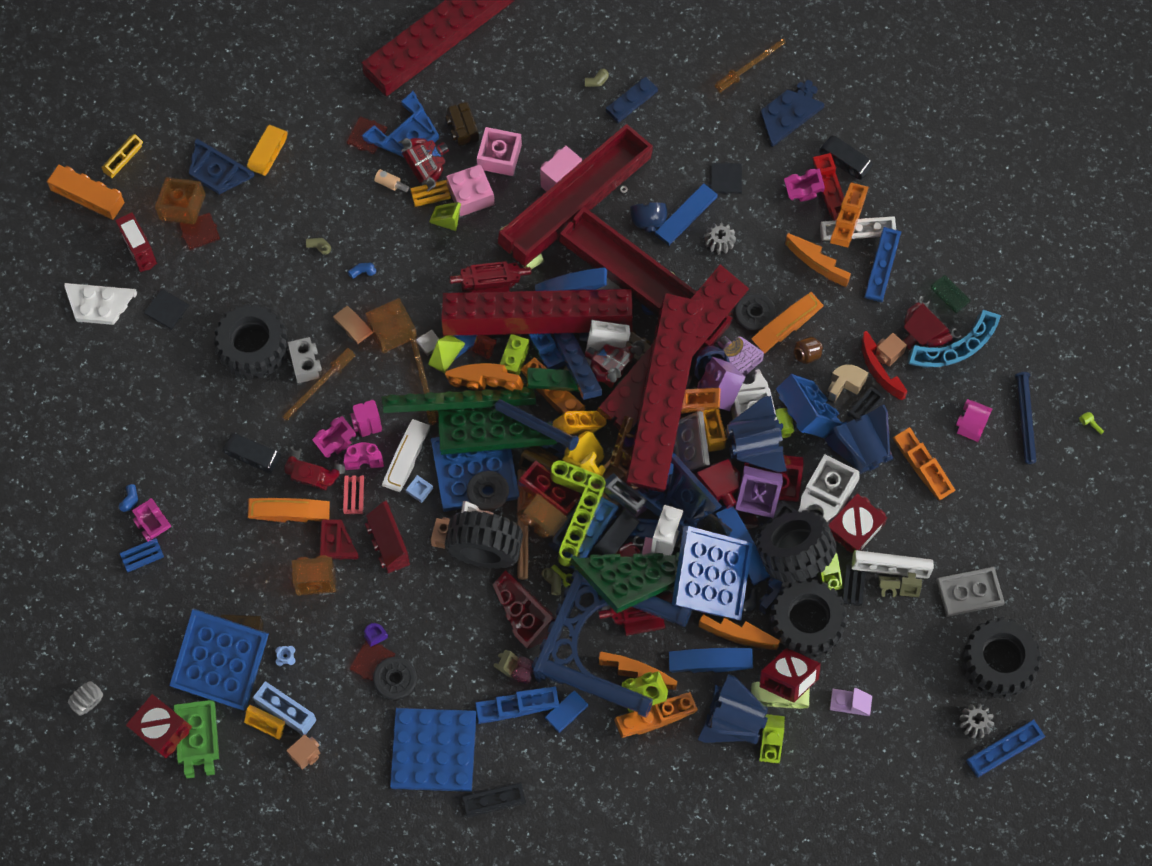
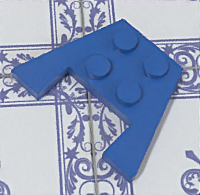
[362,91,439,157]

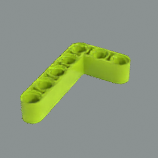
[550,461,605,567]

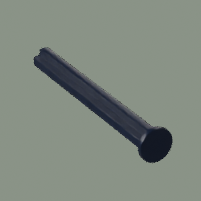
[1015,372,1036,464]
[495,399,579,451]

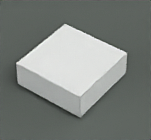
[416,330,439,356]

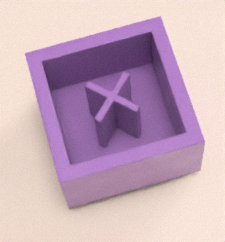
[697,357,745,411]
[735,466,783,518]

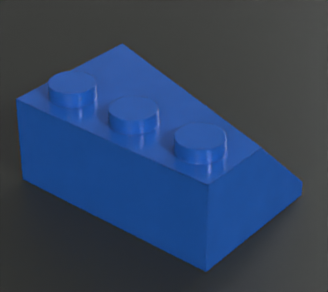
[776,374,847,438]

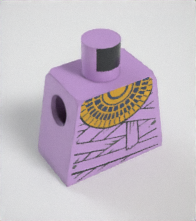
[717,336,764,376]

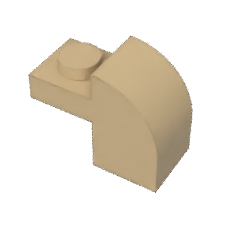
[828,365,868,403]

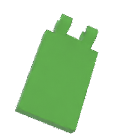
[174,700,219,778]

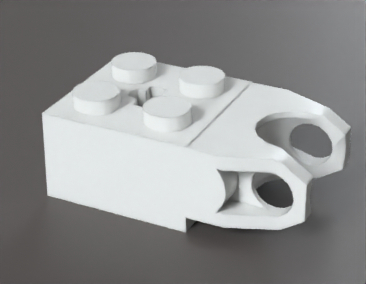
[731,369,777,420]
[798,454,859,525]

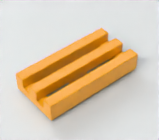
[410,180,451,207]
[244,705,285,739]

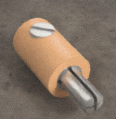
[375,169,409,192]

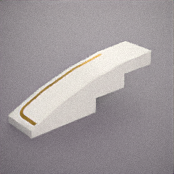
[382,419,430,492]

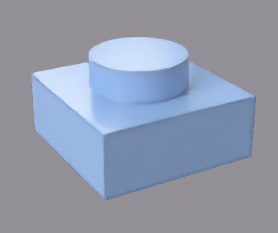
[406,475,433,503]

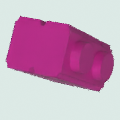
[350,400,382,437]

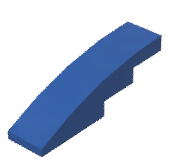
[535,268,607,291]
[526,333,566,370]
[716,506,771,586]
[669,648,753,673]
[475,686,559,724]

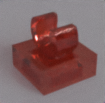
[472,335,496,359]

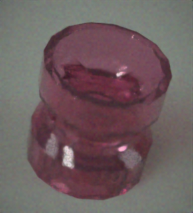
[511,657,533,684]

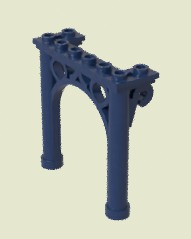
[532,568,692,718]

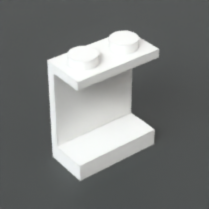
[585,320,630,365]
[651,505,683,556]

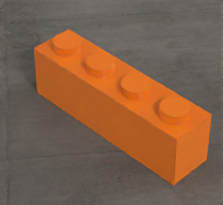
[47,164,125,220]

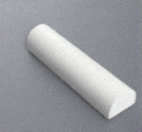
[820,216,896,241]
[852,550,934,579]

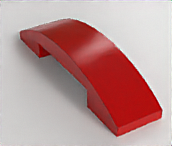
[813,153,844,221]
[862,331,907,400]

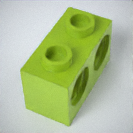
[500,334,529,376]
[622,671,668,712]

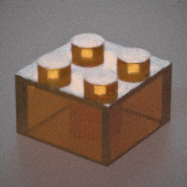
[155,177,206,225]
[365,298,417,353]
[517,494,568,538]
[292,555,336,595]

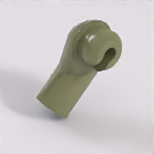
[541,568,561,595]

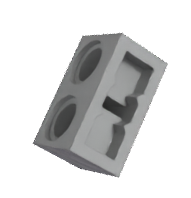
[288,337,322,383]

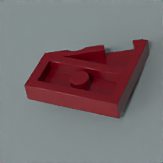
[320,520,359,559]

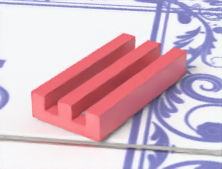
[343,475,364,514]

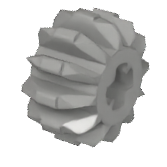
[704,222,736,255]
[68,681,103,715]
[959,704,994,738]

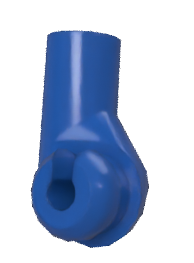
[348,263,376,279]
[119,484,138,512]

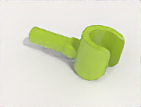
[1079,412,1104,434]
[551,564,573,587]

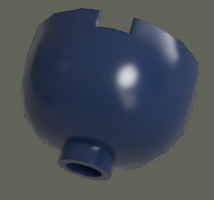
[630,203,667,233]
[691,346,730,381]

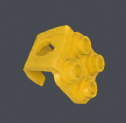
[563,431,606,482]

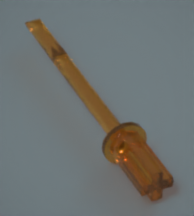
[715,38,786,92]
[410,337,439,425]
[282,348,356,420]

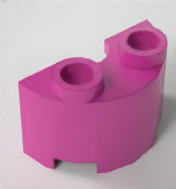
[784,168,825,202]
[956,399,992,442]
[312,416,356,457]
[344,442,384,470]
[132,498,171,542]

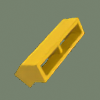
[102,134,143,178]

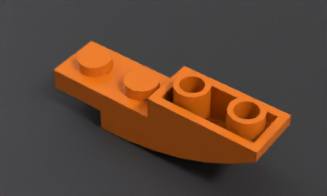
[520,357,586,414]
[445,363,524,391]
[614,692,698,738]

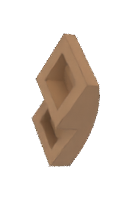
[333,306,373,344]

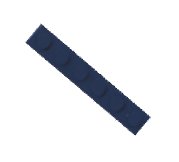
[551,333,602,400]

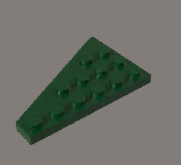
[438,408,557,455]
[570,552,680,613]

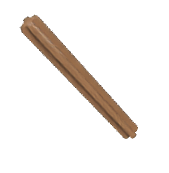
[518,469,528,580]

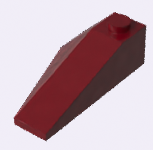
[493,570,557,649]

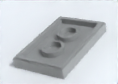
[674,411,710,473]
[936,567,1005,617]

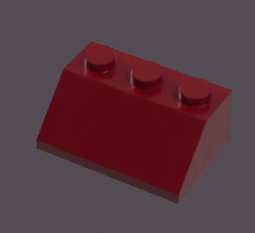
[743,455,803,502]
[517,461,582,520]
[365,500,410,573]

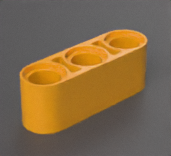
[247,125,287,176]
[553,411,606,435]

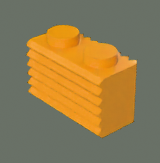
[701,408,727,452]

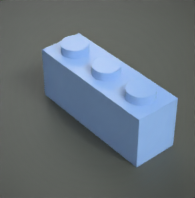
[253,681,316,735]

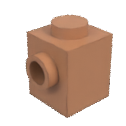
[875,333,907,367]
[431,517,450,549]
[287,734,320,770]

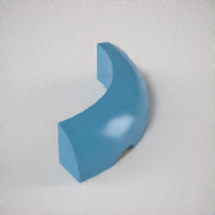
[907,310,1001,367]

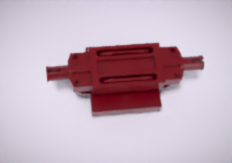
[449,261,531,293]
[598,592,673,636]

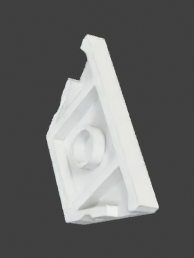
[64,283,137,325]

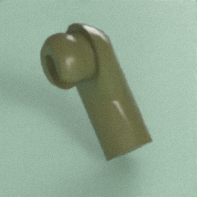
[585,69,609,87]
[306,238,331,255]

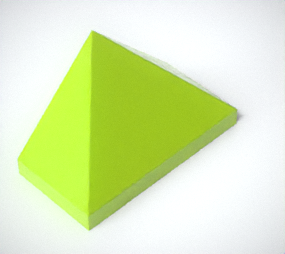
[429,202,461,231]
[428,335,465,374]

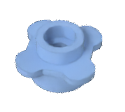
[275,646,295,666]

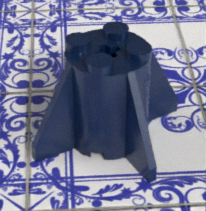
[725,396,787,473]
[825,405,894,475]
[698,674,768,745]

